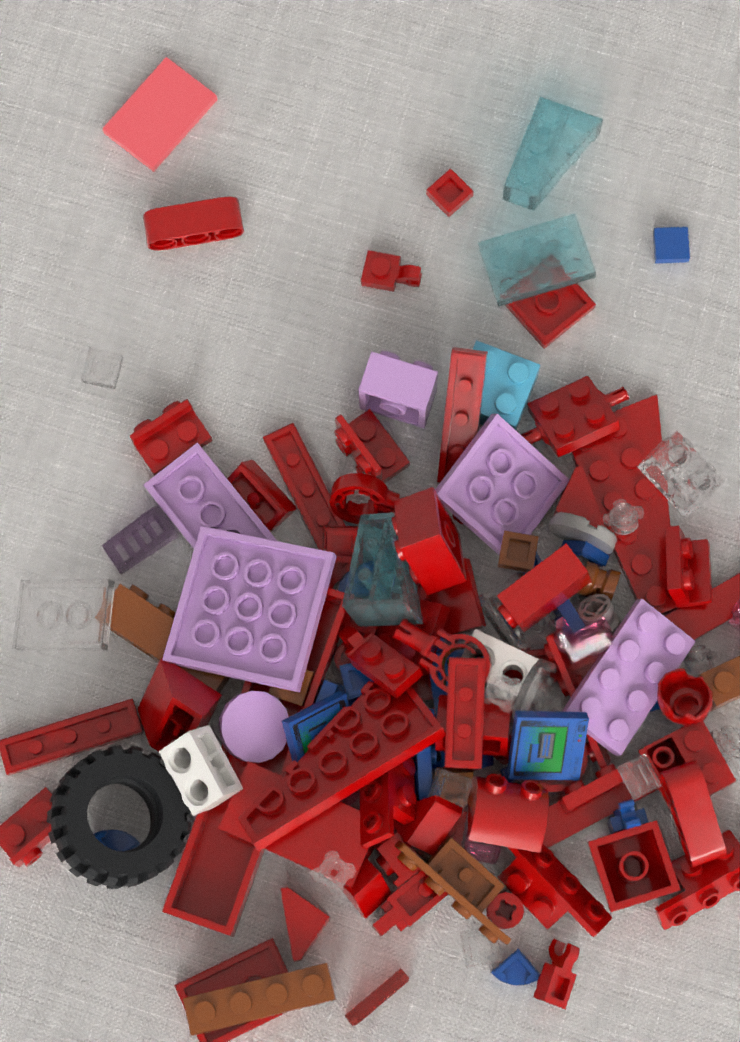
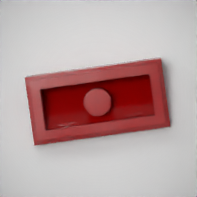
[227,460,297,532]

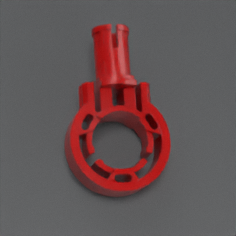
[329,473,400,527]
[393,618,492,693]

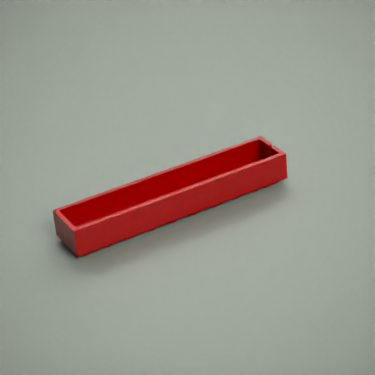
[162,587,352,937]

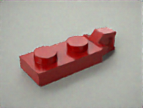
[338,625,423,699]
[372,870,448,937]

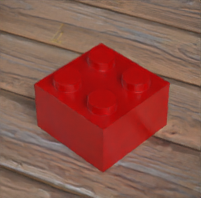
[392,487,467,596]

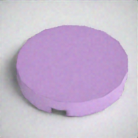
[219,691,289,763]

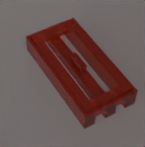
[344,968,409,1026]

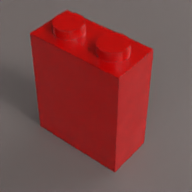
[497,544,592,632]

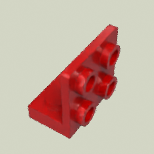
[334,409,410,483]

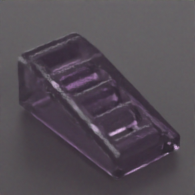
[101,504,179,574]

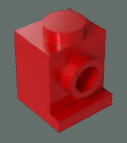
[373,832,421,888]

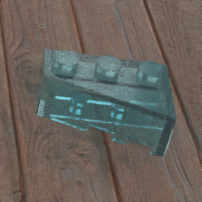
[502,96,603,211]
[342,512,423,627]

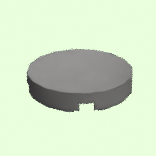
[548,512,617,554]

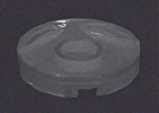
[512,658,557,723]

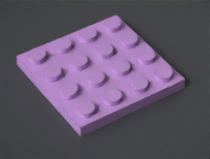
[162,526,337,693]

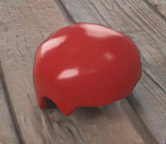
[657,668,713,726]

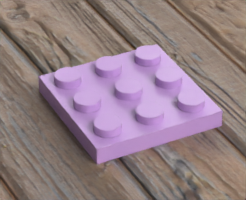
[435,414,570,556]

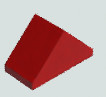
[553,466,605,529]
[394,795,462,855]
[332,858,392,919]
[280,887,331,962]

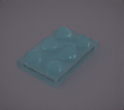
[478,213,596,307]

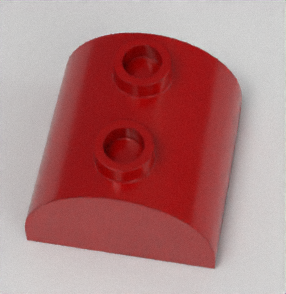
[467,774,549,853]
[587,820,680,913]

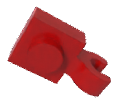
[361,250,422,292]
[533,939,580,1009]

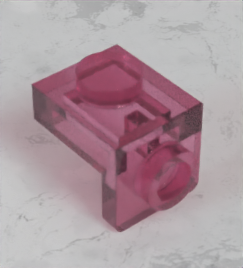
[554,617,612,662]

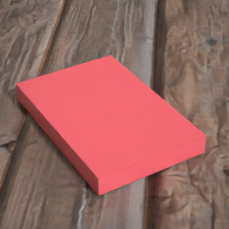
[102,57,218,172]

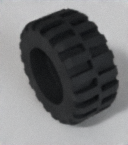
[47,745,192,889]

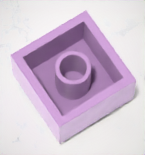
[359,351,438,429]

